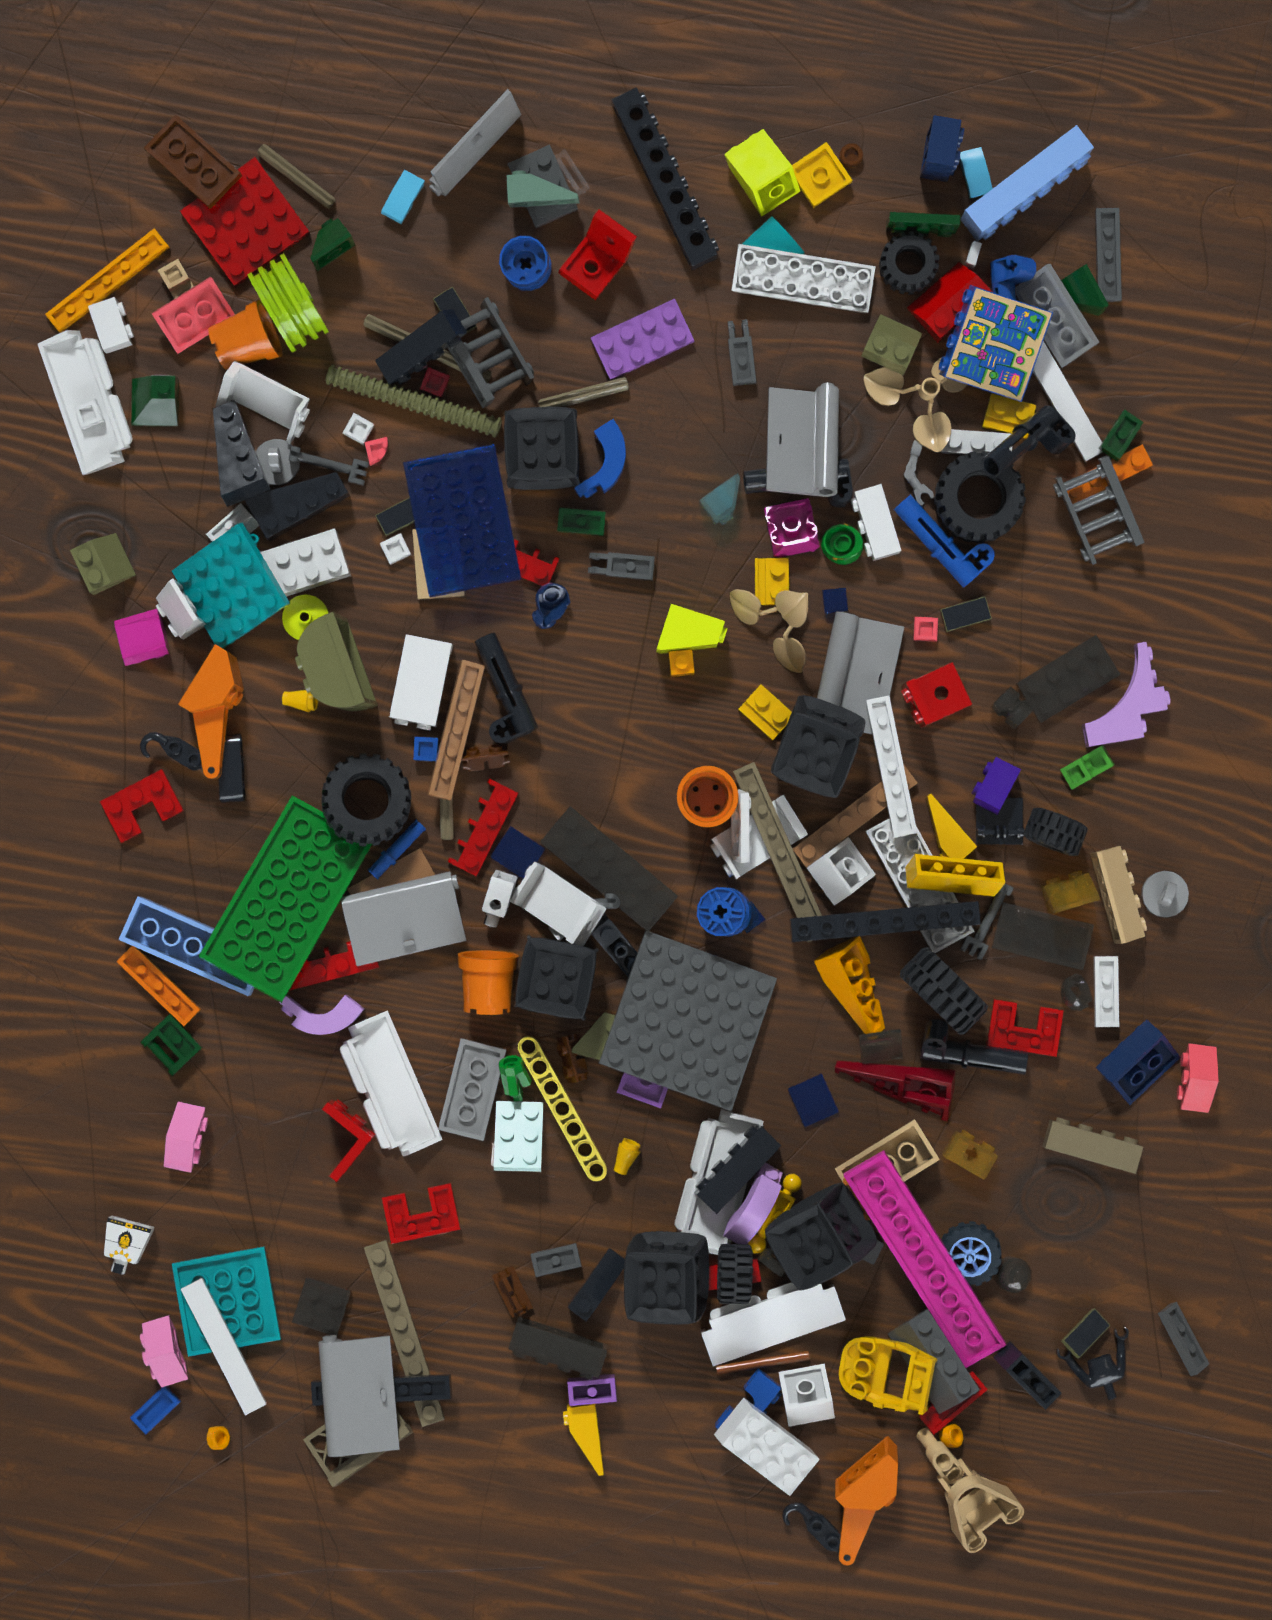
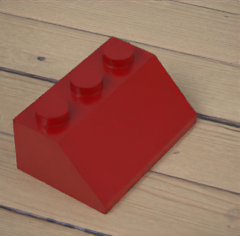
[907,262,992,343]

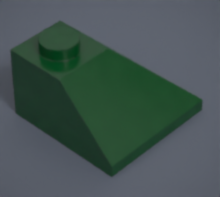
[310,218,355,271]
[1061,264,1109,316]
[131,375,179,426]

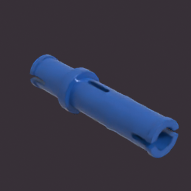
[367,819,426,880]

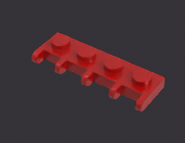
[461,522,560,586]
[448,779,519,876]
[289,941,380,991]

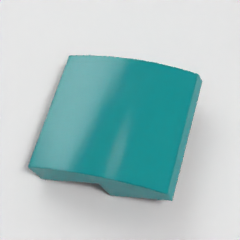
[742,216,805,255]

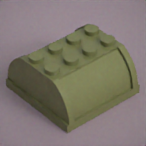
[295,612,378,711]

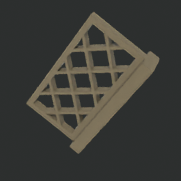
[303,1408,413,1487]

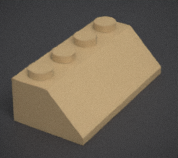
[1090,846,1147,944]
[835,1119,940,1208]

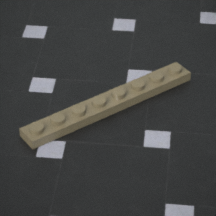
[732,762,822,943]
[364,1240,445,1427]

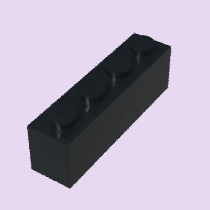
[375,309,467,385]
[694,1124,782,1214]

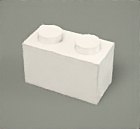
[88,297,134,354]

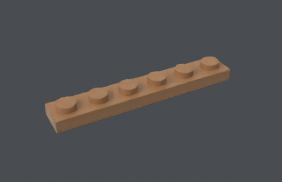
[427,660,485,801]
[793,765,917,868]

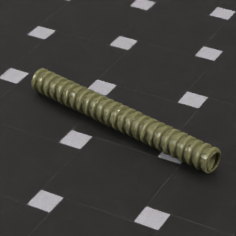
[325,364,502,438]

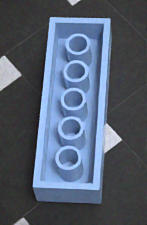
[960,125,1094,242]
[119,896,254,996]

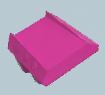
[764,498,820,558]
[114,609,169,666]

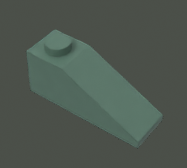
[507,171,580,208]

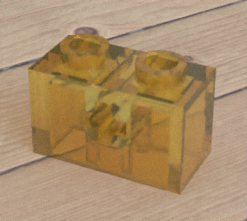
[941,1130,998,1180]

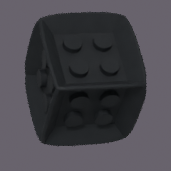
[504,407,580,490]
[771,695,866,798]
[514,935,599,1020]
[765,1183,877,1291]
[624,1231,709,1325]

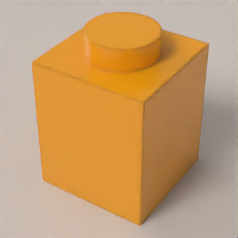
[668,649,695,677]

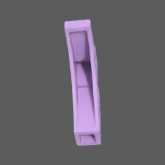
[1082,642,1170,748]

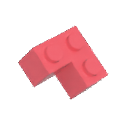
[1177,1044,1219,1113]

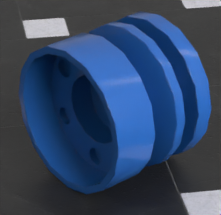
[499,236,552,291]
[697,887,752,936]

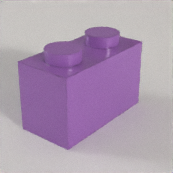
[567,1374,617,1406]

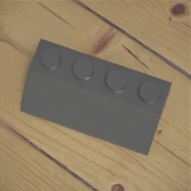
[888,1308,980,1414]

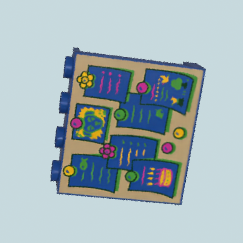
[939,285,1053,402]

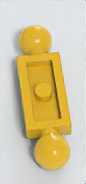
[747,1174,802,1254]

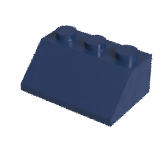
[1096,1019,1181,1105]

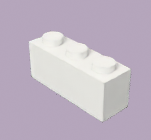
[850,484,901,561]

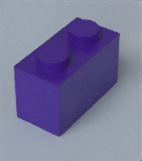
[972,757,1021,815]

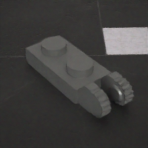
[728,319,756,386]
[588,552,655,581]

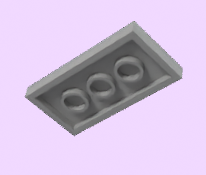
[1015,264,1099,368]
[438,1038,506,1141]

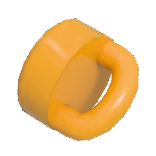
[938,1424,963,1448]
[207,1426,230,1450]

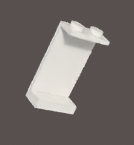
[216,361,310,444]
[389,634,453,730]
[710,795,808,879]
[510,862,606,946]

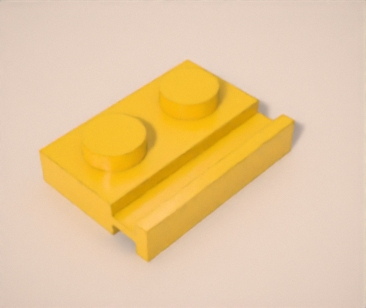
[982,393,1036,439]
[755,558,789,605]
[738,684,792,741]

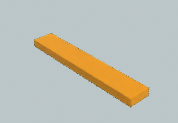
[45,228,170,333]

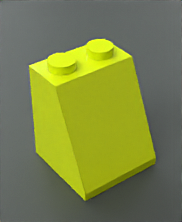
[724,129,801,216]
[656,604,728,654]

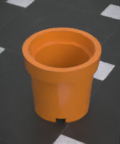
[208,299,282,370]
[677,766,738,827]
[458,950,519,1015]

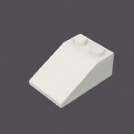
[156,579,206,640]

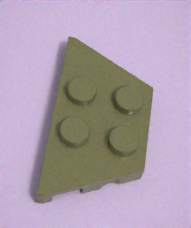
[571,1012,615,1060]

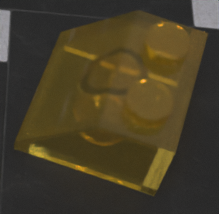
[1041,870,1100,913]

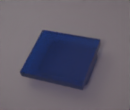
[491,826,545,879]
[787,1073,839,1127]

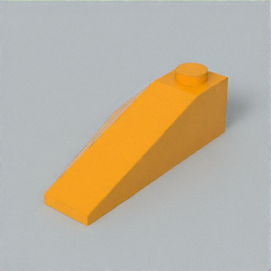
[814,936,885,1040]

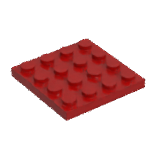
[180,157,310,287]

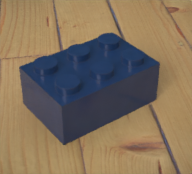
[920,115,965,182]

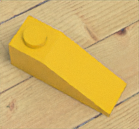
[926,794,977,859]
[563,1404,604,1476]

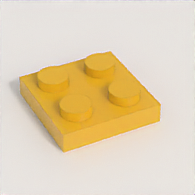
[792,142,853,208]

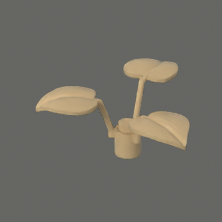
[863,356,967,453]
[730,589,808,673]

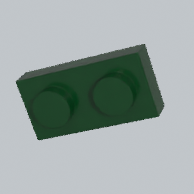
[1098,409,1144,461]
[557,508,606,536]

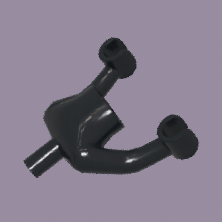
[1056,1325,1129,1400]

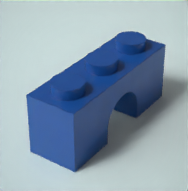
[715,1368,782,1429]

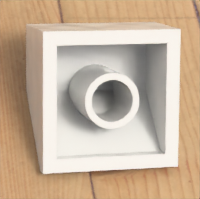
[807,837,876,905]
[778,1364,835,1426]

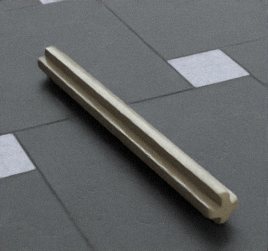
[363,314,492,383]

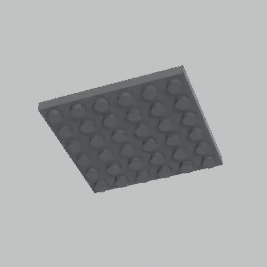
[598,930,777,1111]

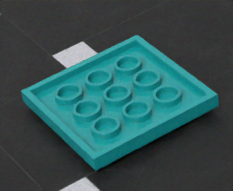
[172,522,290,649]
[172,1246,282,1357]

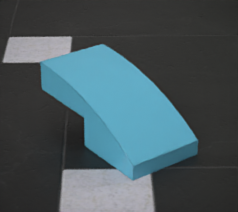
[960,147,993,198]
[381,170,425,224]

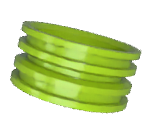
[247,253,329,353]

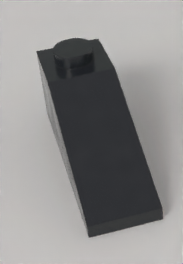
[567,1248,625,1322]
[993,1341,1062,1410]

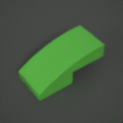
[1060,745,1115,789]

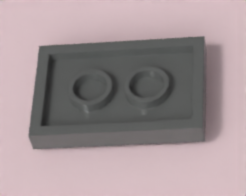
[508,144,578,229]

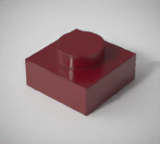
[420,367,450,398]

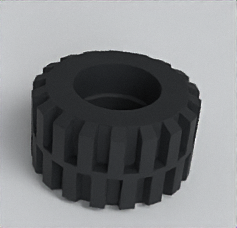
[879,231,940,295]
[1023,808,1088,856]
[717,1244,753,1304]

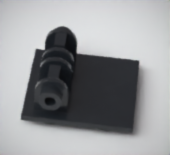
[976,798,1024,845]

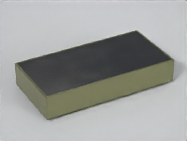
[433,287,477,336]
[375,494,428,537]
[940,597,992,632]
[1061,1308,1110,1358]

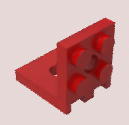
[558,209,637,300]
[901,662,972,728]
[322,1099,375,1182]

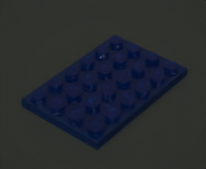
[403,444,521,598]

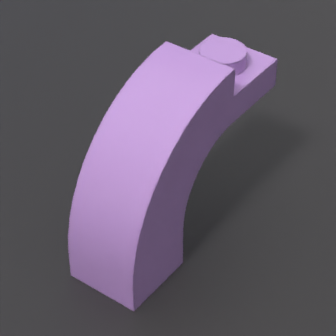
[279,995,365,1035]
[723,1163,783,1245]

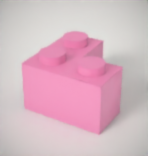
[164,1102,208,1173]
[140,1315,188,1387]

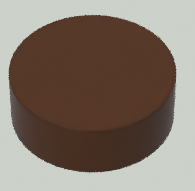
[839,143,863,168]

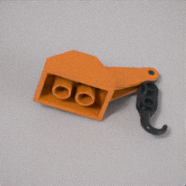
[140,644,244,780]
[782,1436,898,1565]

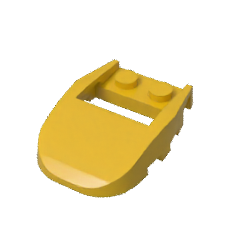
[839,1336,937,1415]

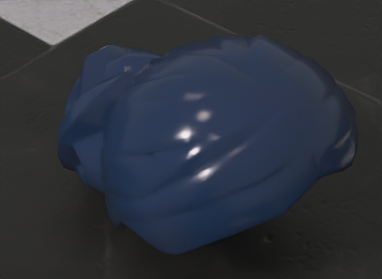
[532,583,571,629]

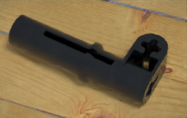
[981,406,1076,477]
[743,459,853,508]
[474,633,539,744]
[920,1019,1028,1075]

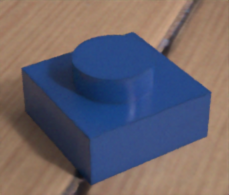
[413,737,438,762]

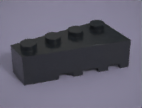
[213,400,271,507]
[245,472,350,542]

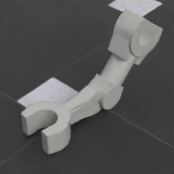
[904,440,934,506]

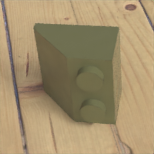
[861,314,922,375]
[70,533,136,595]

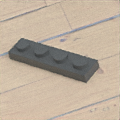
[1095,208,1122,302]

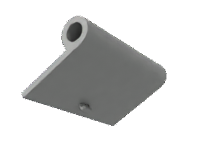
[429,89,521,196]
[766,383,839,497]
[817,612,905,735]
[341,871,466,966]
[318,1335,399,1457]

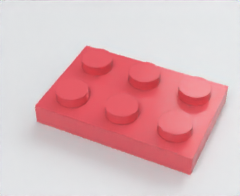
[152,277,235,354]

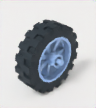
[942,1221,1002,1286]

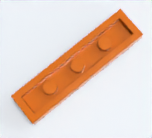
[1067,444,1153,504]
[117,946,201,1026]

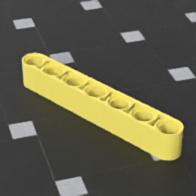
[518,1036,607,1181]

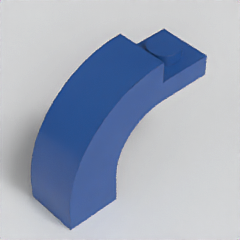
[575,419,626,498]

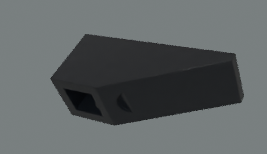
[591,913,637,977]

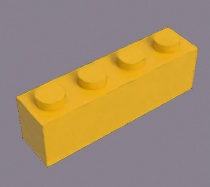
[905,854,1005,896]

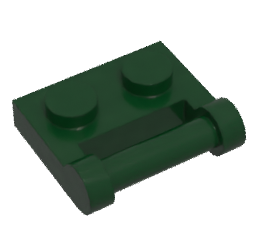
[140,1014,203,1076]

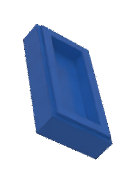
[130,1386,181,1435]

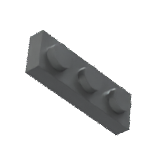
[1158,1301,1209,1376]

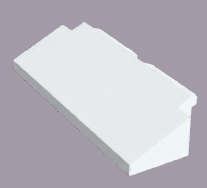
[38,330,133,475]
[340,1010,443,1156]
[675,1109,764,1255]
[701,1282,846,1366]

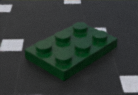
[886,212,960,237]

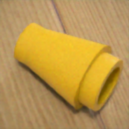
[282,690,318,712]
[613,1138,641,1175]

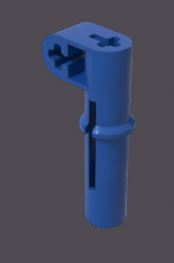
[990,255,1036,300]
[893,494,995,588]

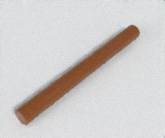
[716,1351,810,1375]

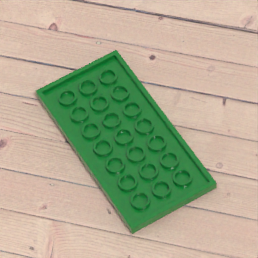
[199,795,373,1003]

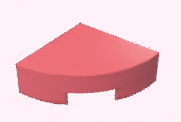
[364,437,388,466]

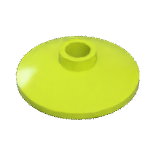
[282,595,328,640]

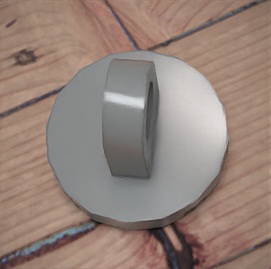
[256,439,300,486]
[1141,871,1189,917]

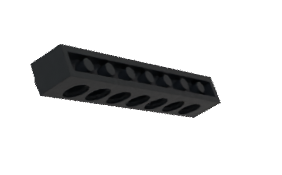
[611,87,719,271]
[789,901,981,942]

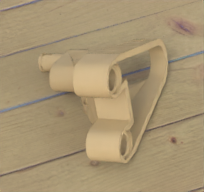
[917,1428,1024,1553]

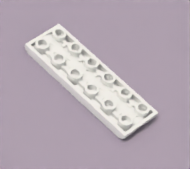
[731,244,876,313]
[866,818,975,953]

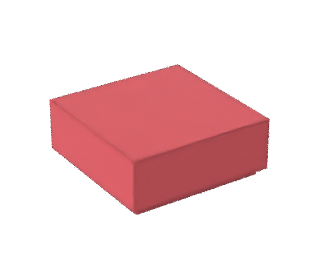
[913,617,938,642]

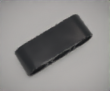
[218,734,245,803]

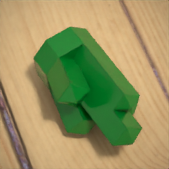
[498,1055,532,1102]

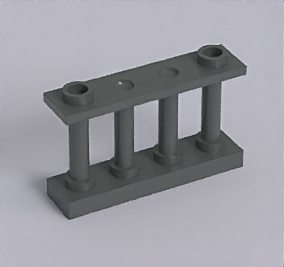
[447,297,534,408]
[1053,456,1145,565]

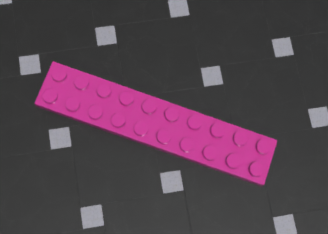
[844,1150,1006,1368]

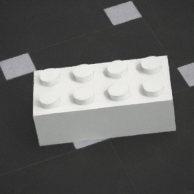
[260,529,351,597]
[714,1398,820,1496]

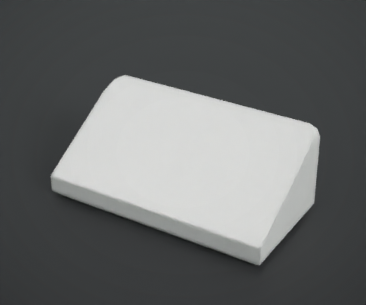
[206,503,259,542]

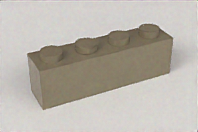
[1042,1117,1143,1174]

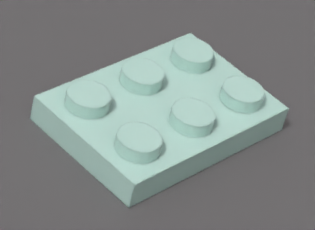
[494,1101,543,1172]

